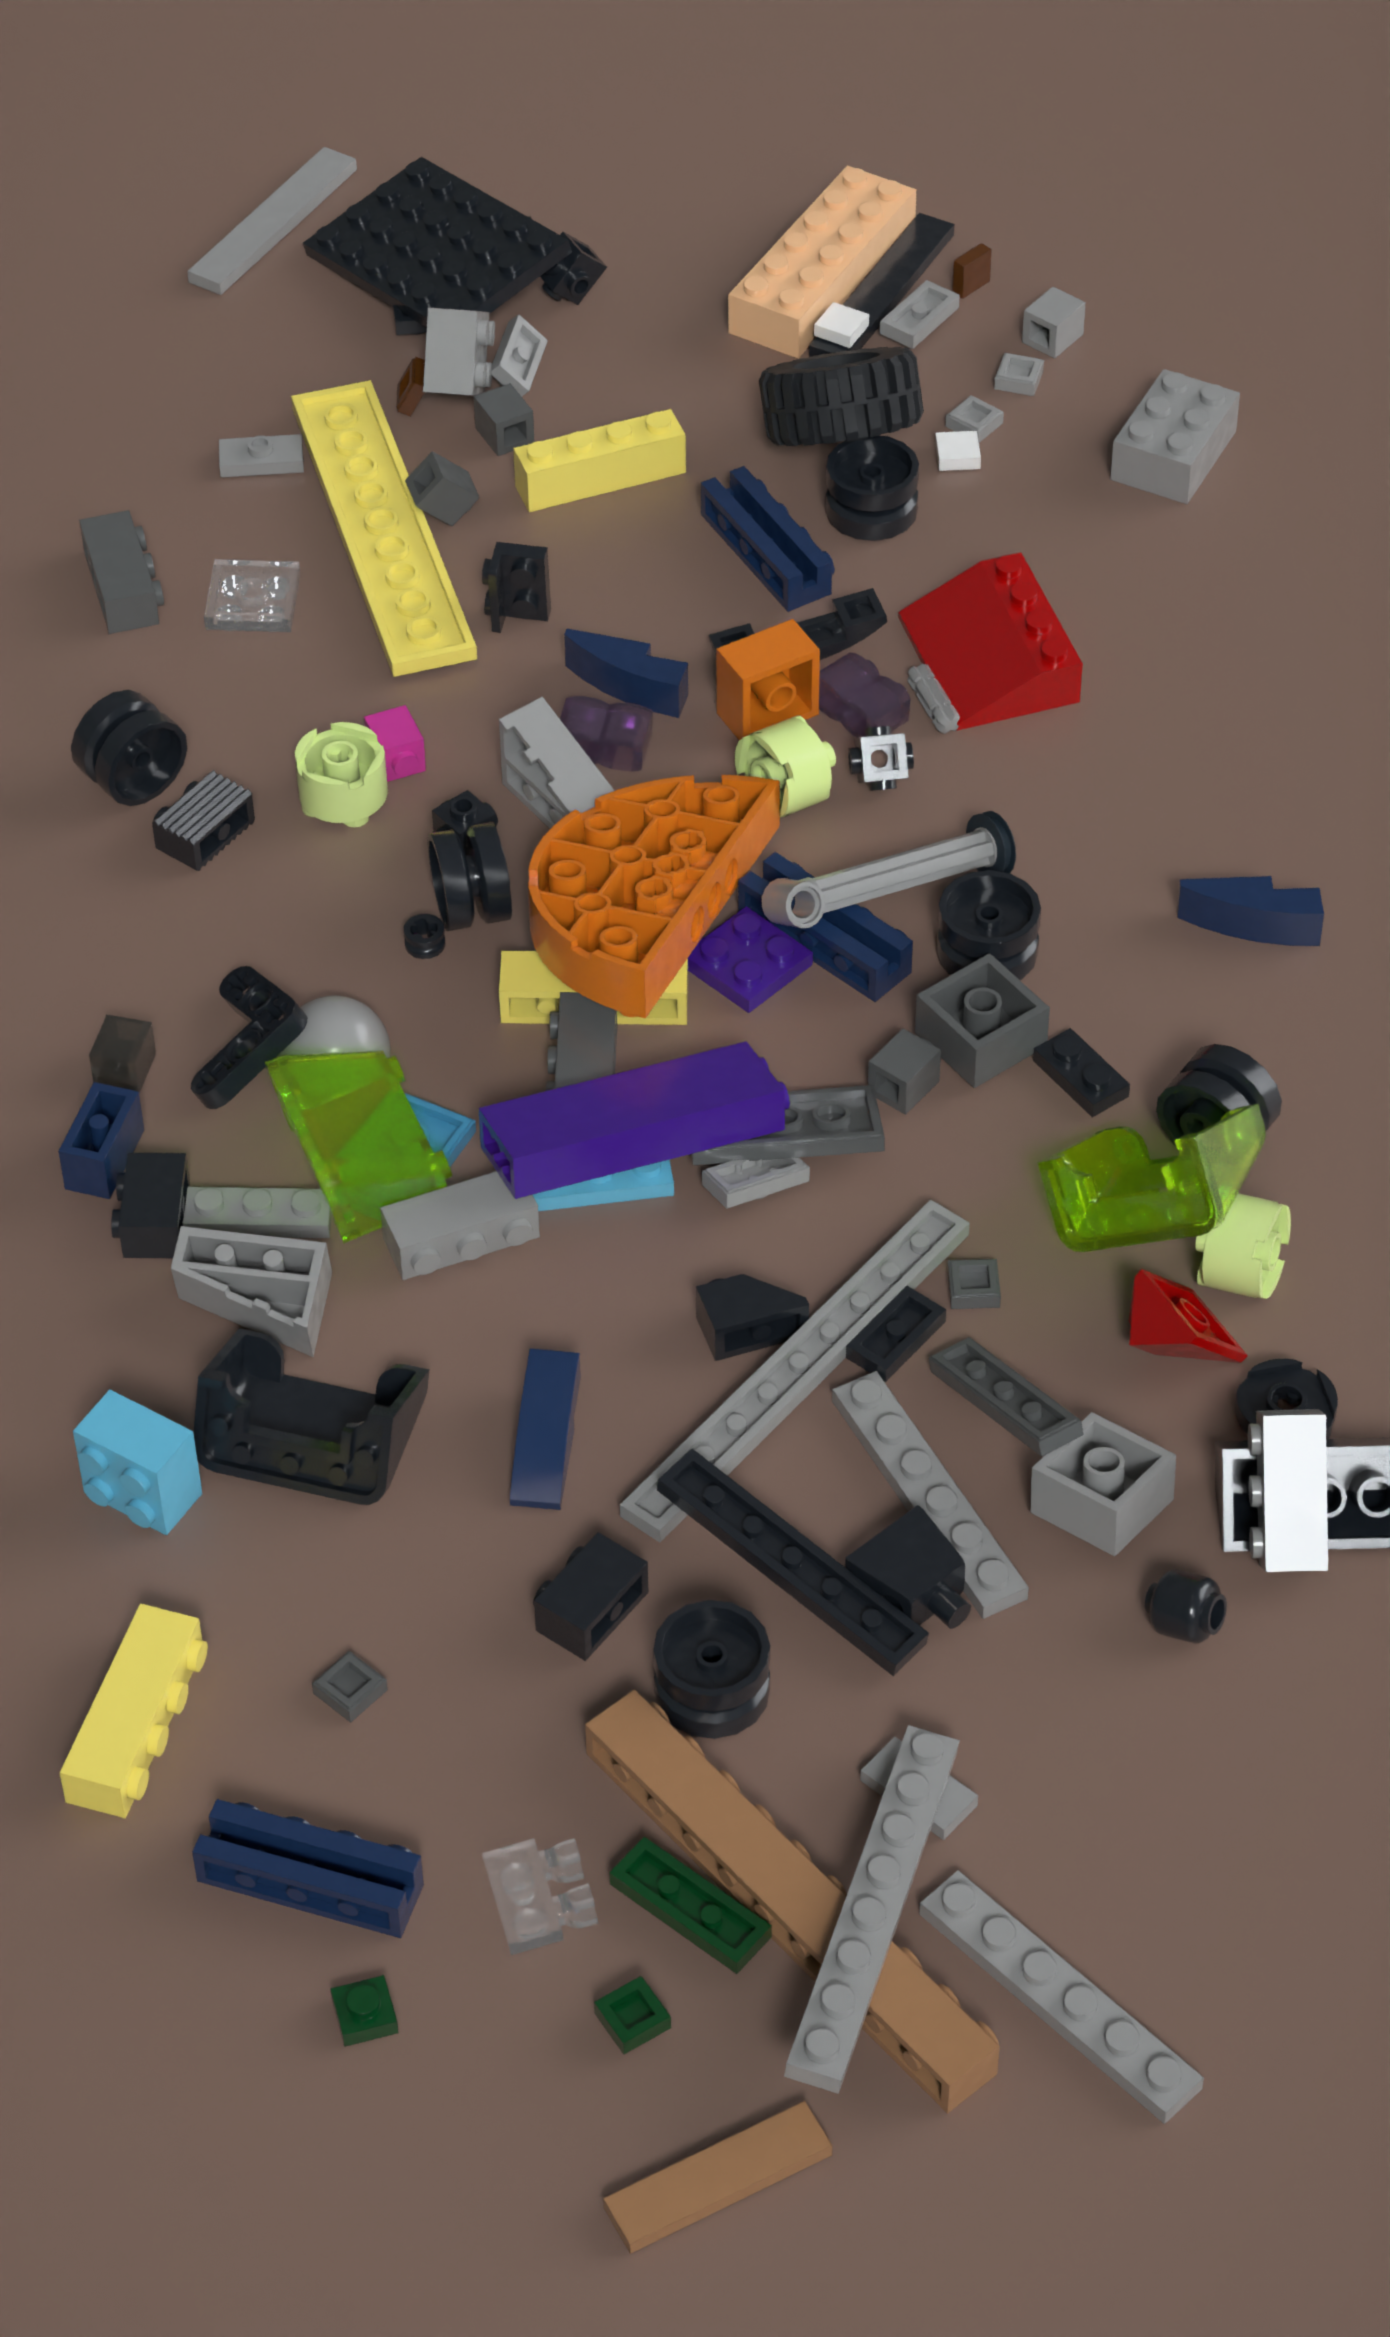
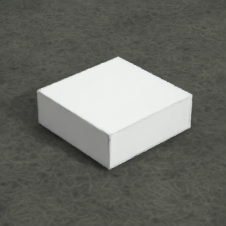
[814,302,869,348]
[935,431,981,471]

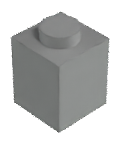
[1022,287,1086,358]

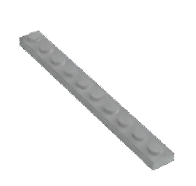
[620,1200,970,1543]

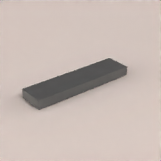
[928,1337,1084,1457]

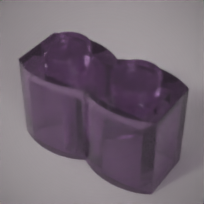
[819,652,911,738]
[560,696,653,772]

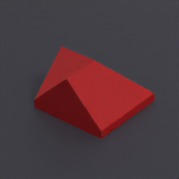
[1128,1269,1248,1363]

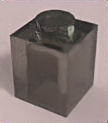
[89,1015,156,1093]

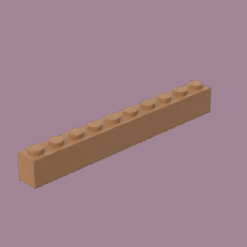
[585,1689,1000,2114]

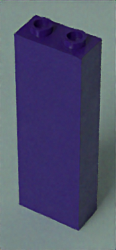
[479,1041,790,1199]

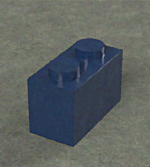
[58,1082,145,1199]

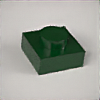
[330,1975,399,2047]
[594,1976,671,2055]

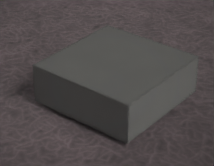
[947,1259,1001,1309]
[312,1651,388,1723]

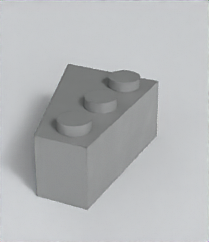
[499,697,615,829]
[171,1226,332,1357]

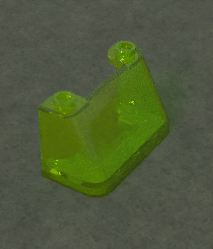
[265,1050,453,1243]
[1037,1104,1266,1252]

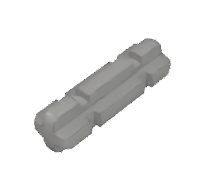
[908,663,960,734]

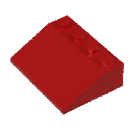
[898,552,1083,731]

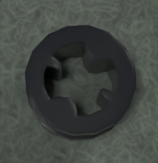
[403,914,446,959]

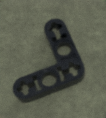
[191,966,308,1109]

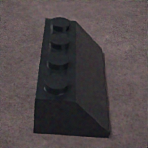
[1215,1437,1390,1552]

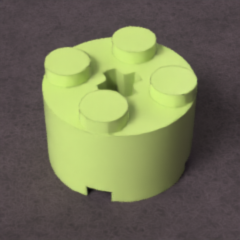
[735,715,836,817]
[295,722,388,828]
[1195,1189,1291,1299]

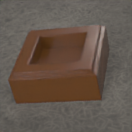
[953,243,992,299]
[396,356,425,417]

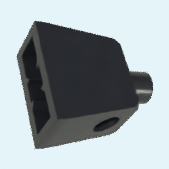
[845,1505,971,1629]

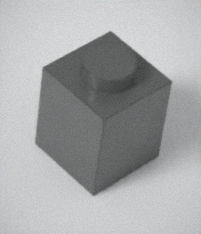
[474,383,535,456]
[405,451,480,526]
[868,1029,941,1115]

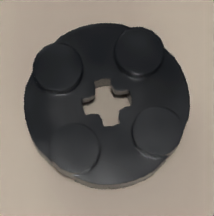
[1235,1359,1338,1439]

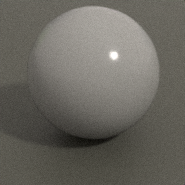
[278,995,391,1093]

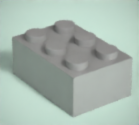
[1110,369,1240,504]

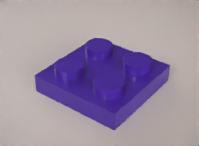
[688,906,813,1013]

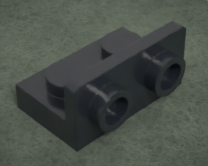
[482,542,551,633]

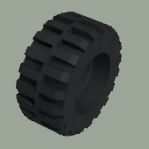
[759,347,924,446]

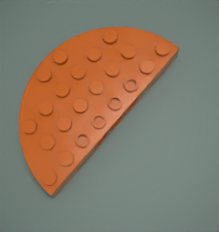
[528,775,780,1019]

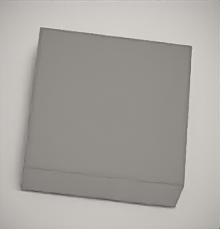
[994,353,1044,396]
[945,395,1004,443]

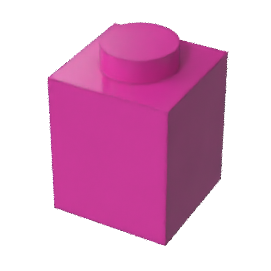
[364,705,426,782]

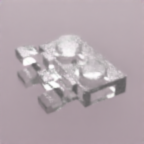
[482,1838,599,1955]

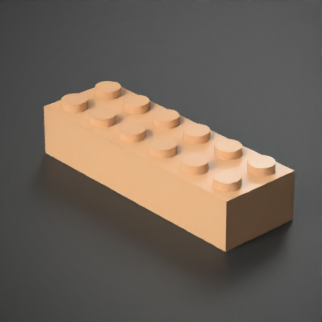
[728,165,917,359]

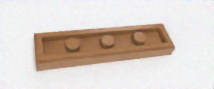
[603,2101,833,2254]

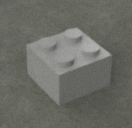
[423,308,495,395]
[1030,1412,1176,1556]

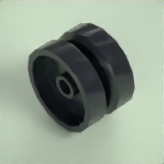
[826,435,919,541]
[71,690,188,806]
[427,822,512,931]
[937,870,1041,980]
[1156,1044,1282,1169]
[653,1600,771,1739]

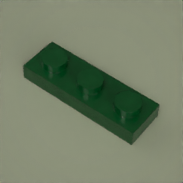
[609,1837,772,1974]

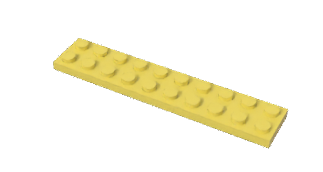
[291,380,477,677]

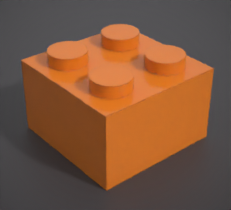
[716,619,820,740]

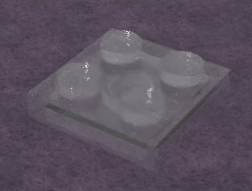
[204,559,301,632]

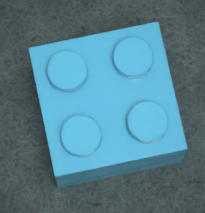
[73,1389,203,1536]

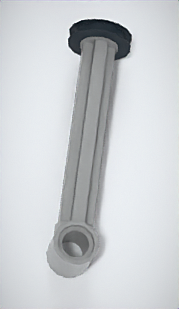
[762,811,1016,928]

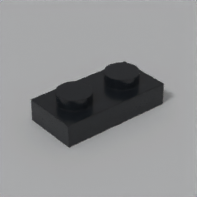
[1033,1028,1130,1118]
[846,1286,946,1383]

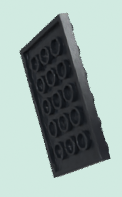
[303,157,572,327]

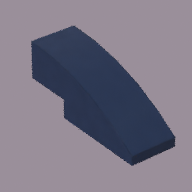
[564,628,688,718]
[1176,876,1324,946]
[510,1349,581,1510]

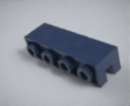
[701,466,835,612]
[738,852,913,1002]
[192,1799,424,1938]

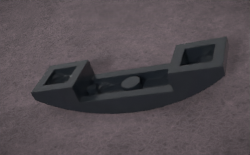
[709,588,887,660]

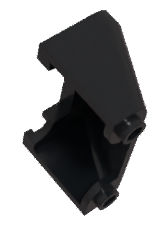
[194,1328,430,1505]

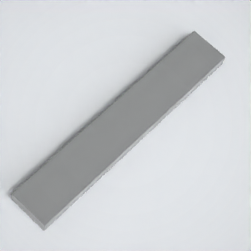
[187,147,357,295]

